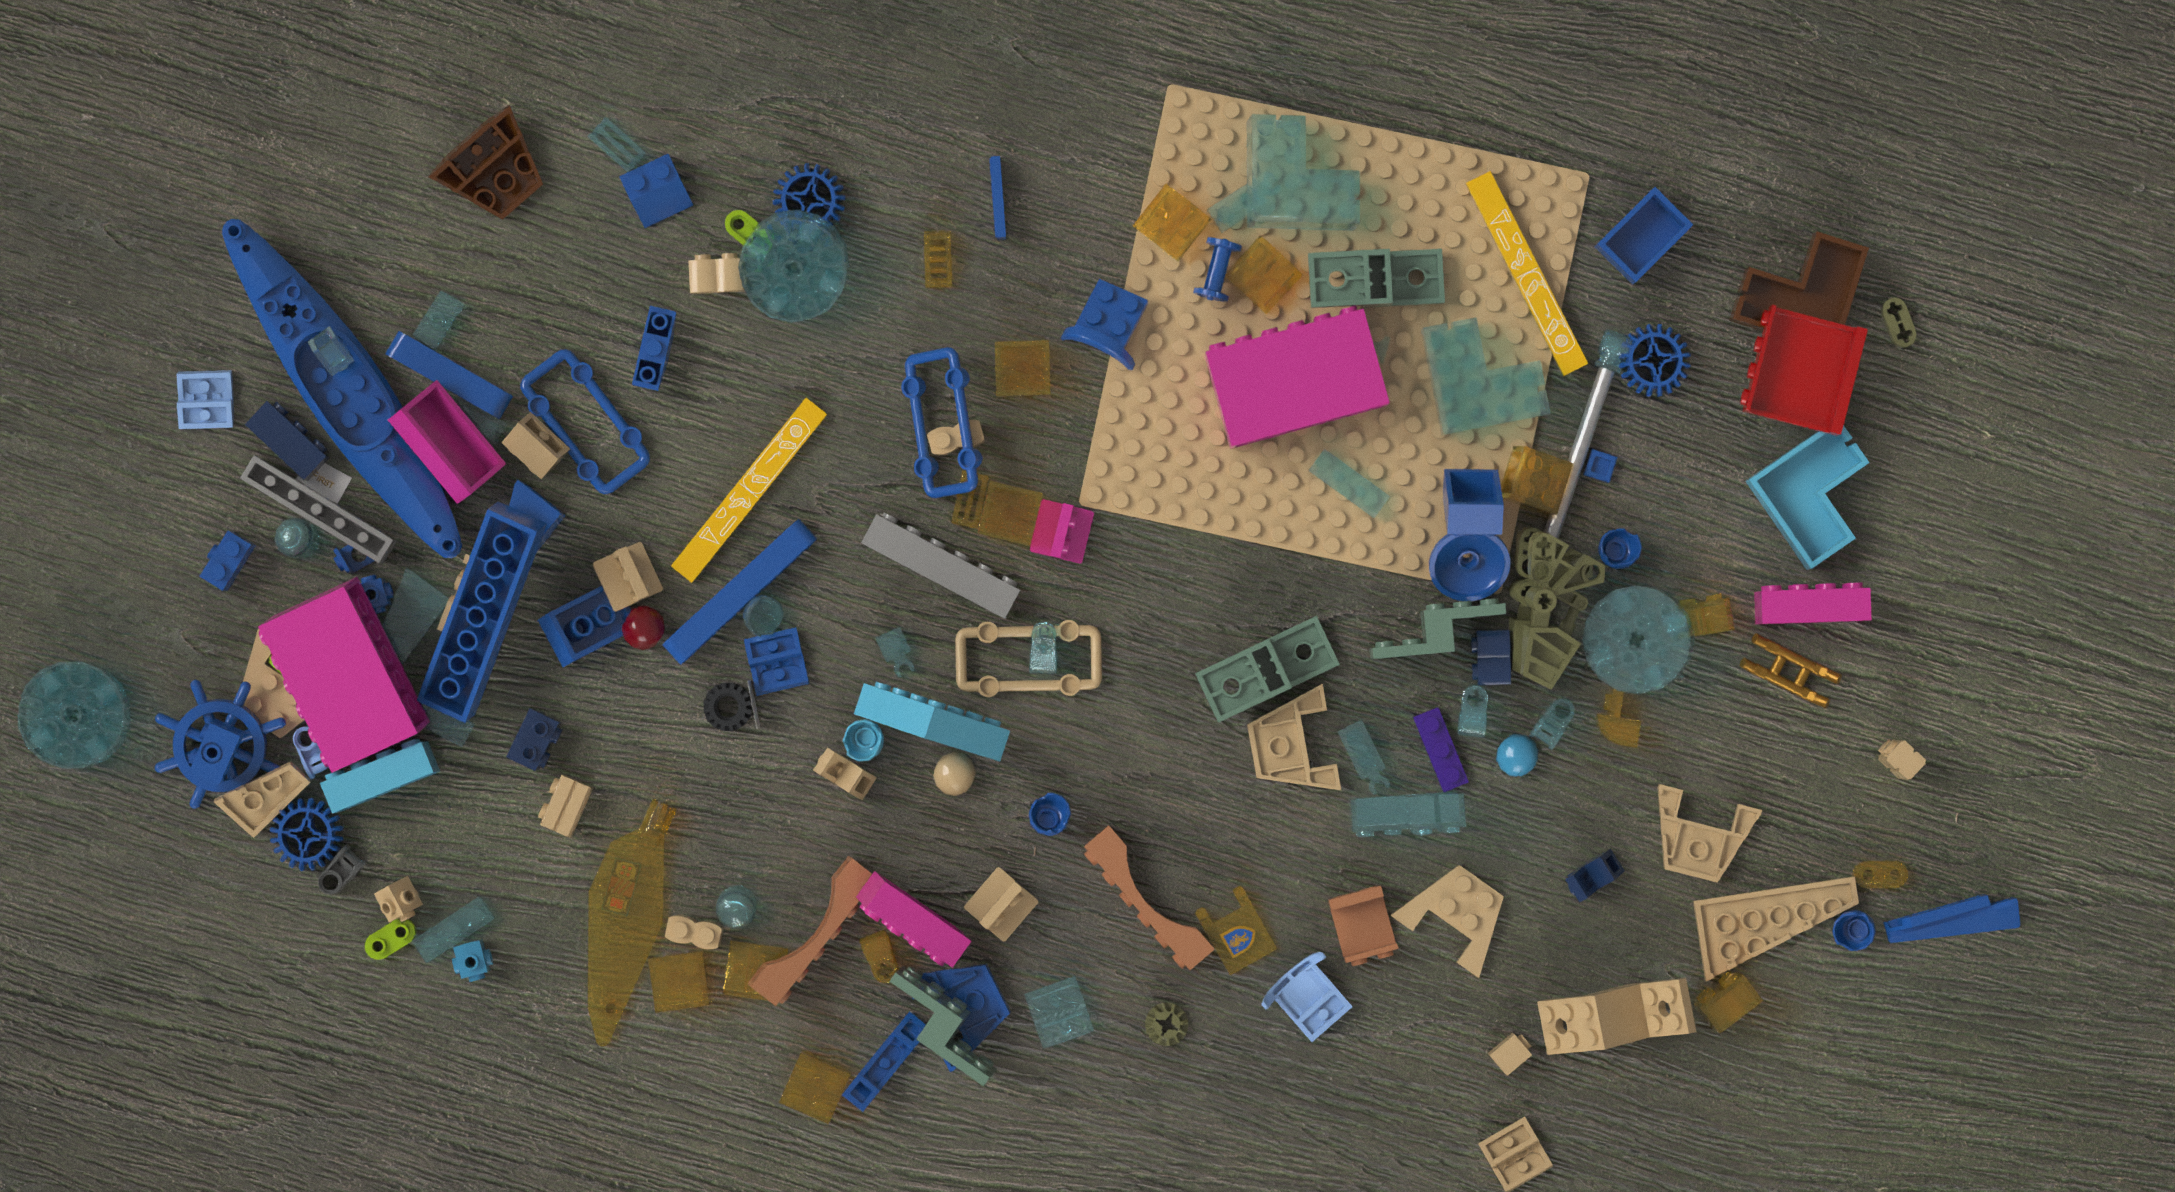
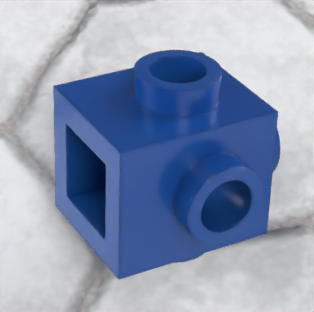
[361,575,394,614]

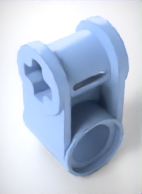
[293,725,329,779]

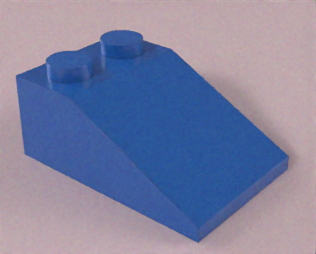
[538,586,632,667]

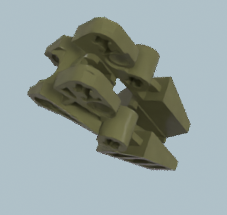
[1509,526,1605,690]

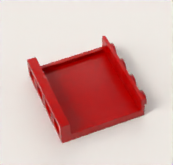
[1740,305,1868,436]

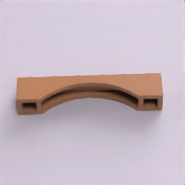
[1084,825,1215,970]
[747,856,872,1006]

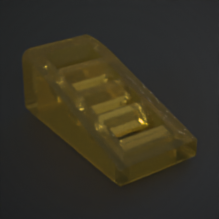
[923,230,952,288]

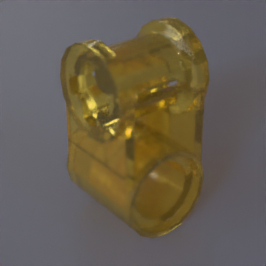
[859,929,899,983]

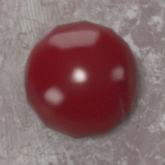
[622,605,665,650]

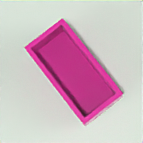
[388,380,506,504]
[1754,582,1872,625]
[856,871,971,968]

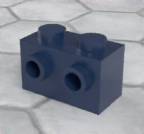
[506,708,563,771]

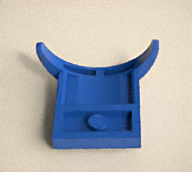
[1060,279,1148,370]

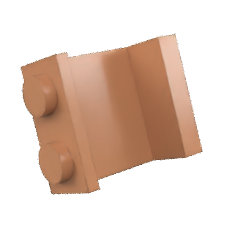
[1328,885,1398,966]

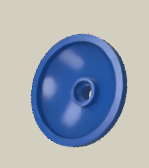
[1429,534,1510,601]

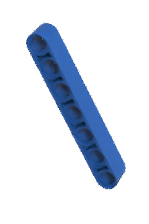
[662,519,818,665]

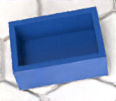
[1594,187,1693,285]
[1443,469,1504,537]

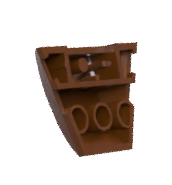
[428,105,543,220]

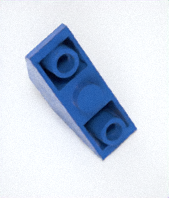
[632,306,677,391]

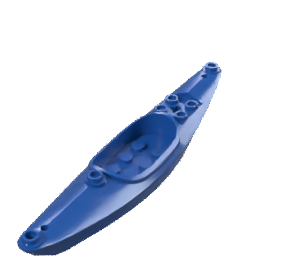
[222,219,462,558]

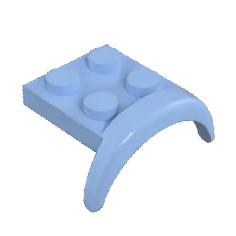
[1262,952,1353,1042]

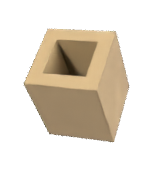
[1488,1033,1532,1076]

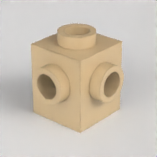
[374,876,423,922]

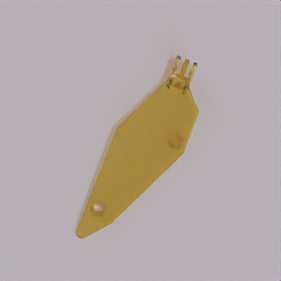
[588,798,677,1047]

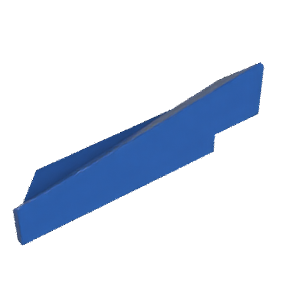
[1883,894,2020,943]

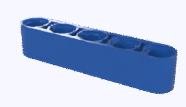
[385,331,513,419]

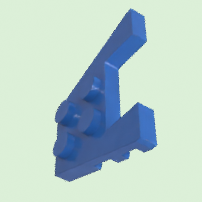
[912,964,1011,1072]

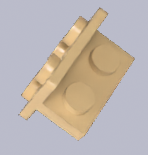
[592,542,663,612]
[964,867,1038,942]

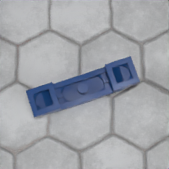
[842,1011,926,1112]

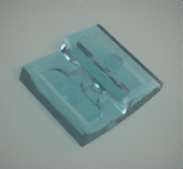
[1024,976,1094,1049]

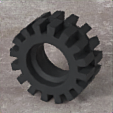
[703,683,753,731]

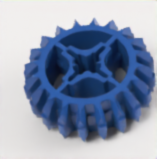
[773,163,846,237]
[1617,324,1691,397]
[270,798,344,871]

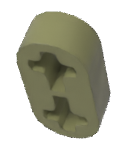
[1881,298,1917,348]

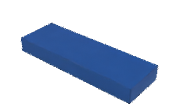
[989,156,1006,240]

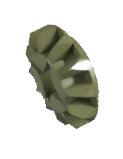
[1145,1003,1188,1046]

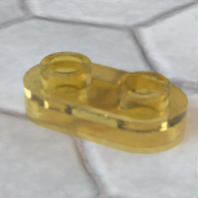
[1852,861,1908,888]

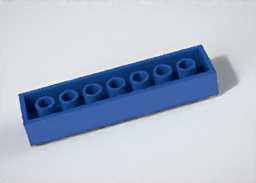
[416,501,547,723]

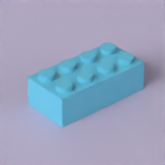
[320,739,440,813]

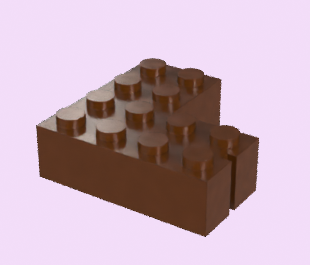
[1729,231,1869,331]

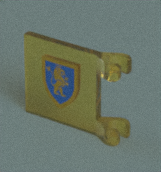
[1195,886,1277,975]

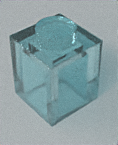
[308,326,354,376]

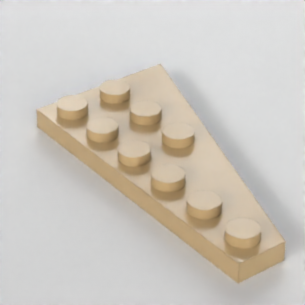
[1693,876,1859,982]

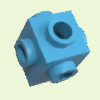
[452,939,493,982]

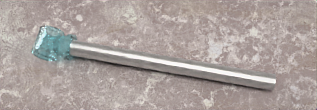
[1544,328,1632,539]

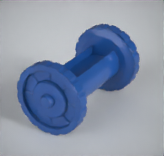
[1193,237,1242,302]

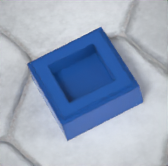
[1583,449,1618,483]

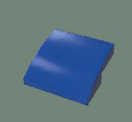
[744,627,810,696]

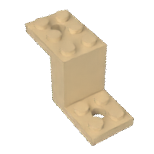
[1537,978,1696,1055]

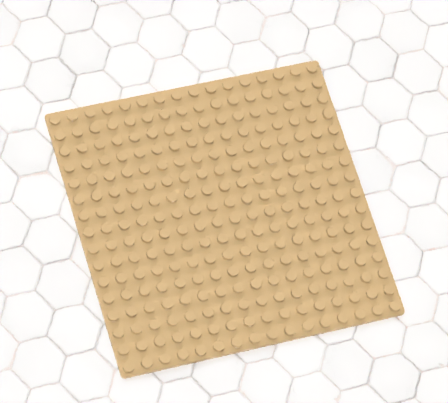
[1079,84,1589,594]

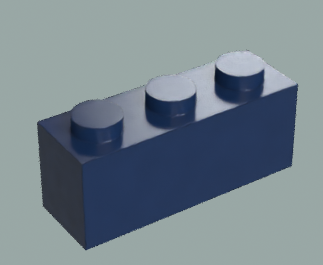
[245,401,330,481]

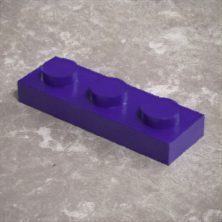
[1413,707,1469,792]

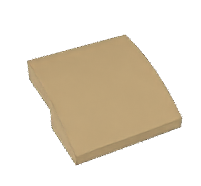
[1478,1117,1553,1192]

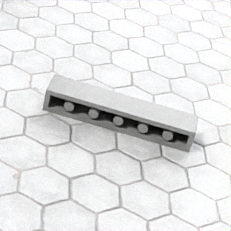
[240,455,397,564]
[861,513,1020,619]

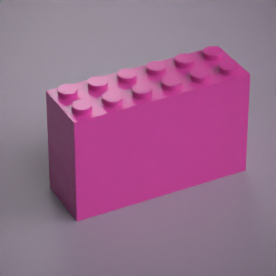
[1204,306,1390,449]
[258,577,430,773]

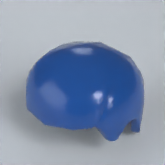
[1598,528,1642,569]
[1028,793,1071,836]
[1832,910,1876,951]

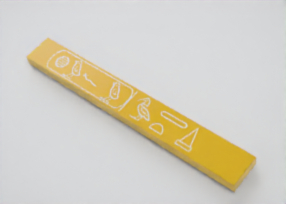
[1466,171,1588,376]
[671,398,827,583]

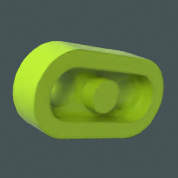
[725,210,773,255]
[365,918,416,960]

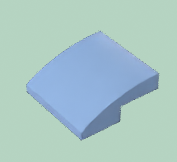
[176,370,234,429]

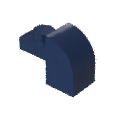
[1565,848,1625,903]

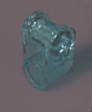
[1029,622,1057,674]
[1457,685,1488,738]
[1529,698,1575,750]

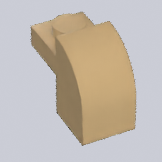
[813,747,877,800]

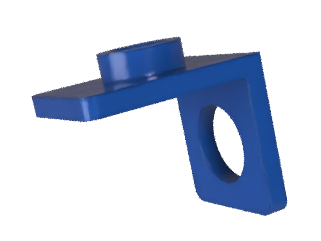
[333,545,375,574]

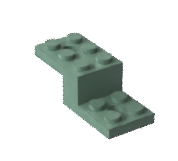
[1308,249,1445,308]
[1369,598,1506,659]
[1195,616,1340,723]
[890,966,997,1086]

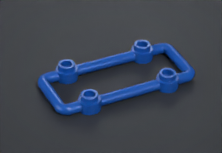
[901,347,983,498]
[520,349,650,494]

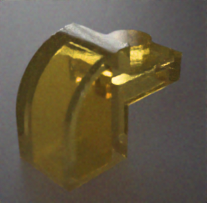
[1595,689,1641,748]

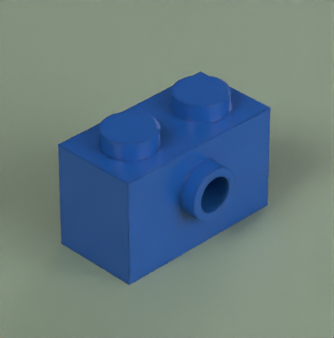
[199,530,256,591]

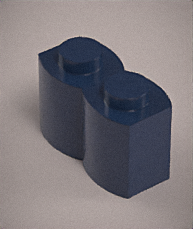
[1471,630,1511,686]

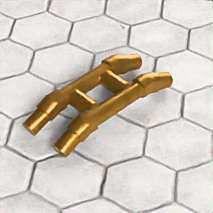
[1740,633,1842,709]

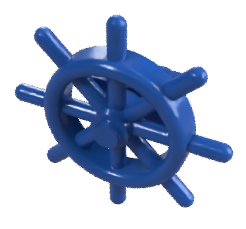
[155,680,286,809]

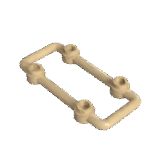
[955,620,1102,697]

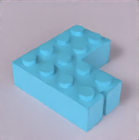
[1745,425,1870,570]
[854,681,1010,761]

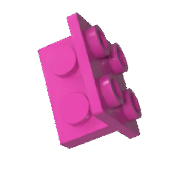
[1030,499,1094,564]

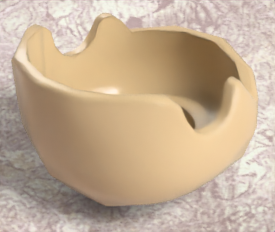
[933,752,976,796]

